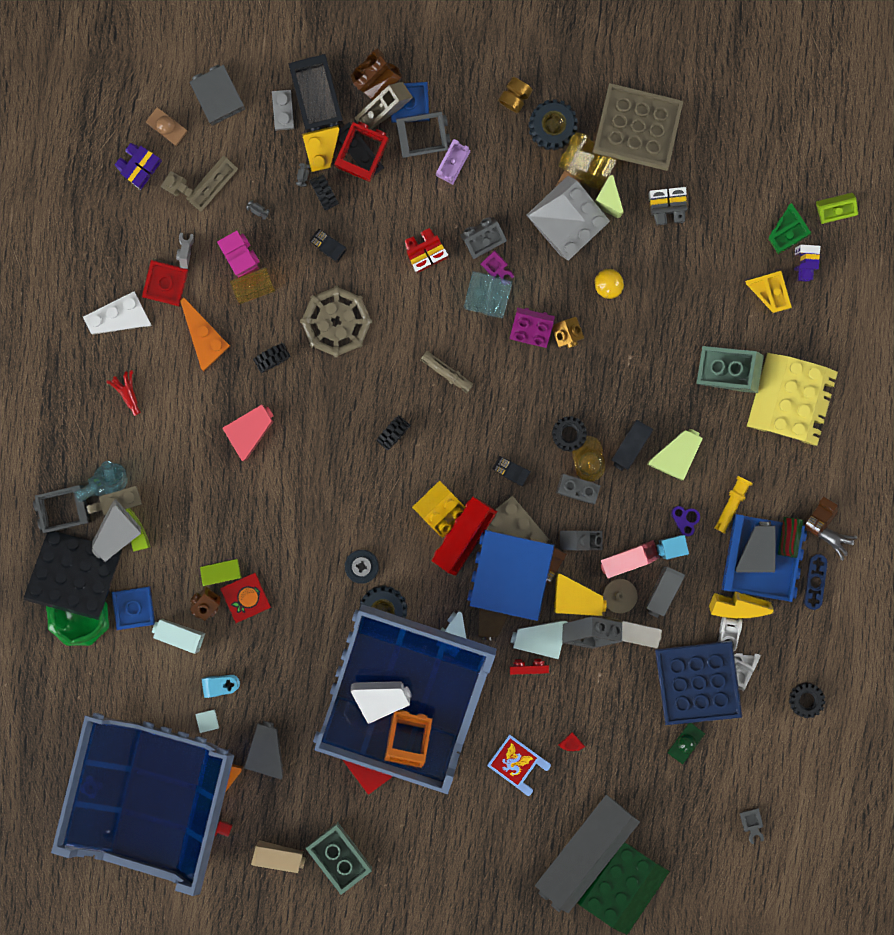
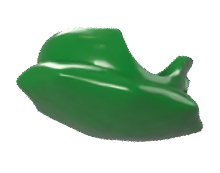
[46,601,109,646]

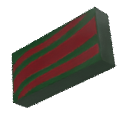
[777,517,803,558]

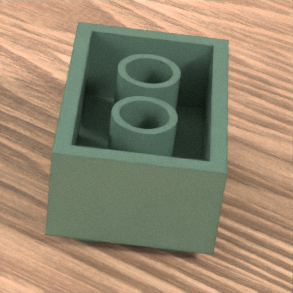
[306,822,373,895]

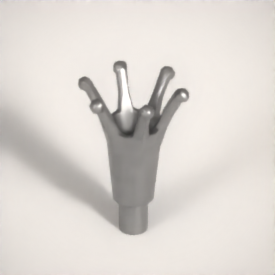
[819,528,857,561]

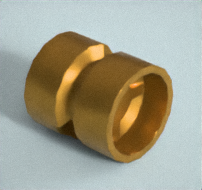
[498,77,533,113]

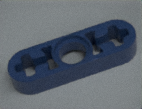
[804,554,827,610]

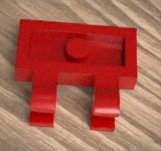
[509,658,549,675]

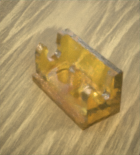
[230,268,275,304]

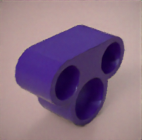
[671,506,700,537]

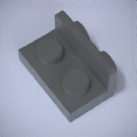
[460,217,507,259]

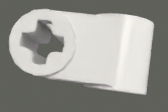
[718,617,742,651]

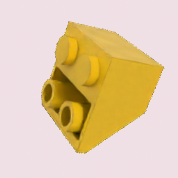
[412,481,465,538]

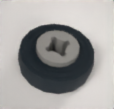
[345,550,379,584]

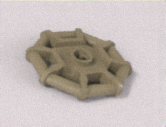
[300,286,372,358]

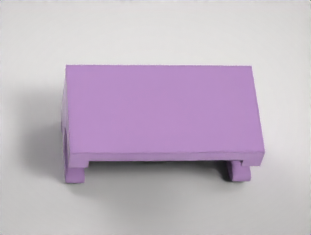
[436,139,471,185]

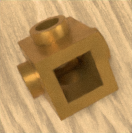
[552,317,584,348]

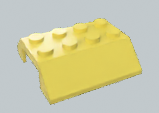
[747,353,838,446]

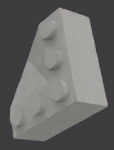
[526,176,610,261]

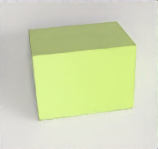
[595,175,623,218]

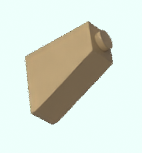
[251,840,306,873]

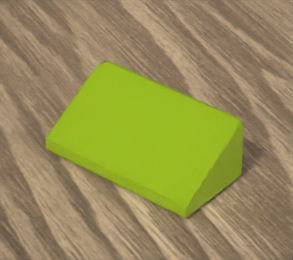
[816,193,858,224]
[200,559,242,586]

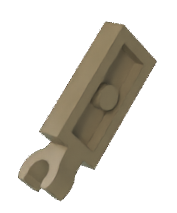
[87,486,142,515]

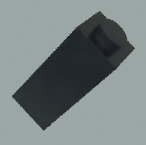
[610,420,654,471]

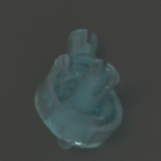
[74,461,128,503]

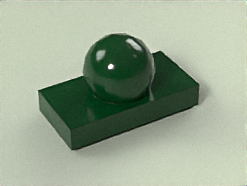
[667,723,705,764]

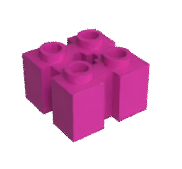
[217,231,260,280]

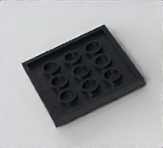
[24,531,122,620]

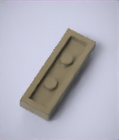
[186,156,238,212]

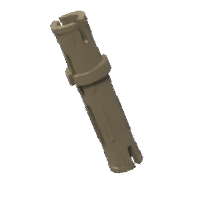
[420,351,474,394]

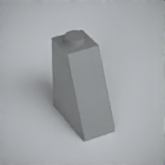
[92,499,141,561]

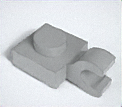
[176,233,194,269]

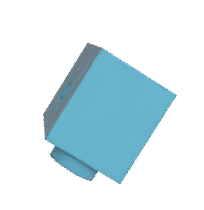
[656,535,689,559]

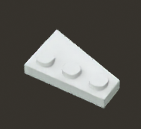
[83,292,152,335]

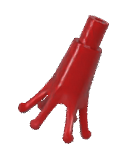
[107,370,141,416]

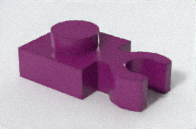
[481,250,514,285]

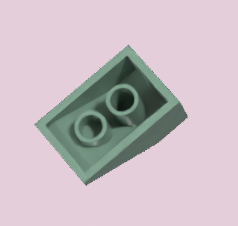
[696,346,764,393]

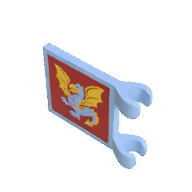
[487,735,551,796]

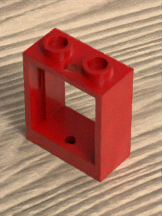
[334,122,389,182]

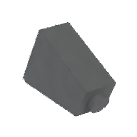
[735,521,775,572]
[645,566,685,618]
[245,720,284,779]

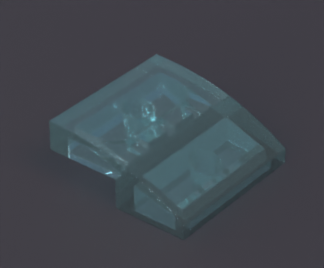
[463,271,512,318]

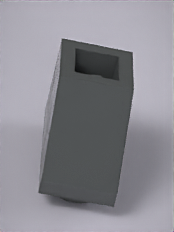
[560,531,603,550]

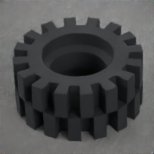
[309,173,339,211]
[253,343,291,373]
[376,415,411,451]
[552,416,587,452]
[789,682,826,718]

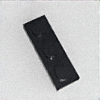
[337,122,385,177]

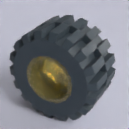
[528,99,578,150]
[359,585,407,635]

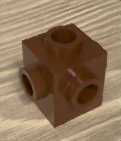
[190,586,221,621]

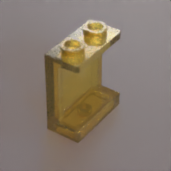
[558,132,618,190]

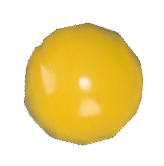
[595,269,624,299]

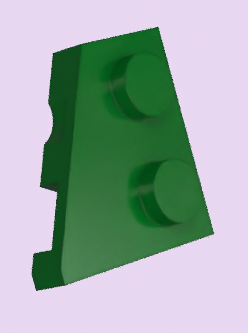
[768,203,811,255]

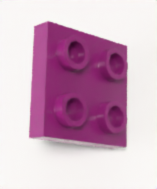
[510,307,555,348]

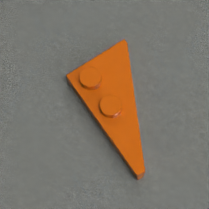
[180,298,230,371]

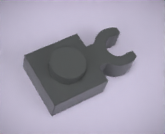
[739,807,764,844]

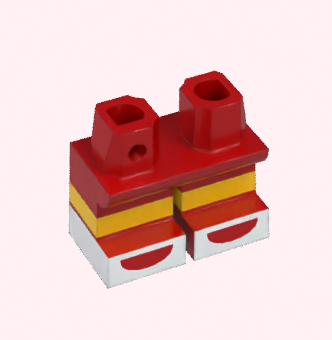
[405,228,448,274]

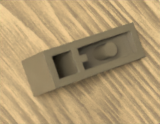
[355,82,413,130]

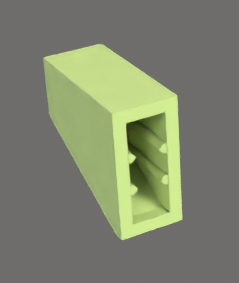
[647,429,703,480]

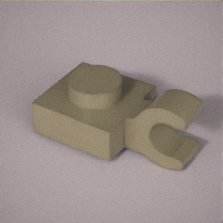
[161,171,193,197]

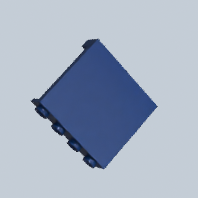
[721,514,807,602]
[467,529,555,621]

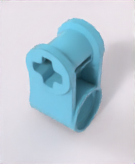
[201,675,240,698]

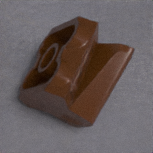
[351,48,402,101]

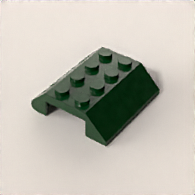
[577,842,670,935]

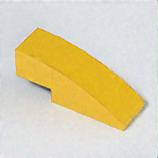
[709,592,774,618]

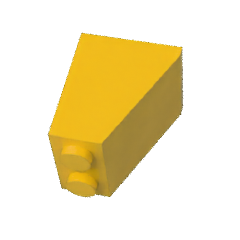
[554,573,607,616]

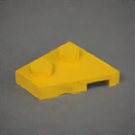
[302,125,339,172]
[745,271,792,313]

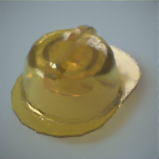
[572,436,605,481]

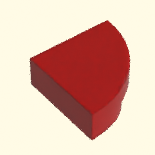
[558,732,585,751]

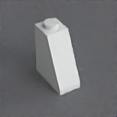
[351,682,412,724]

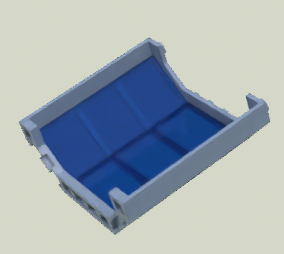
[313,604,497,794]
[51,713,234,896]

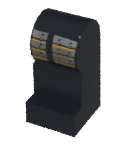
[309,229,347,263]
[492,456,531,487]

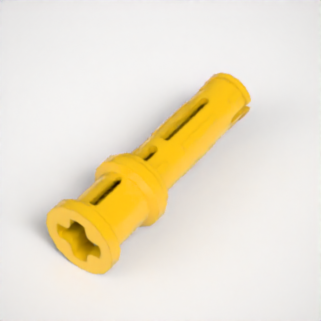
[714,476,753,533]

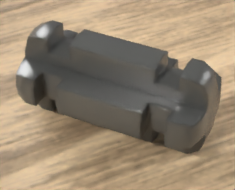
[296,163,310,187]
[246,200,270,219]

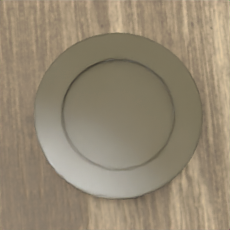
[603,579,638,613]

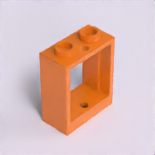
[384,710,432,768]

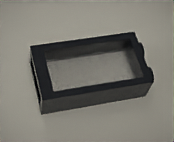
[288,54,344,133]

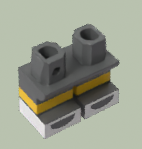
[648,187,688,226]

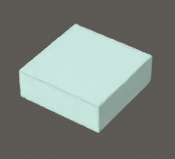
[195,709,219,733]

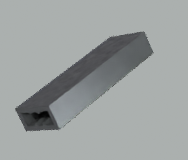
[535,795,640,913]

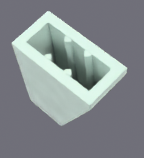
[152,619,205,654]
[510,620,568,659]

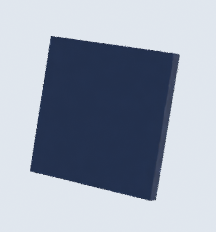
[655,640,743,725]

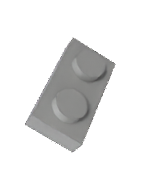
[272,90,294,131]

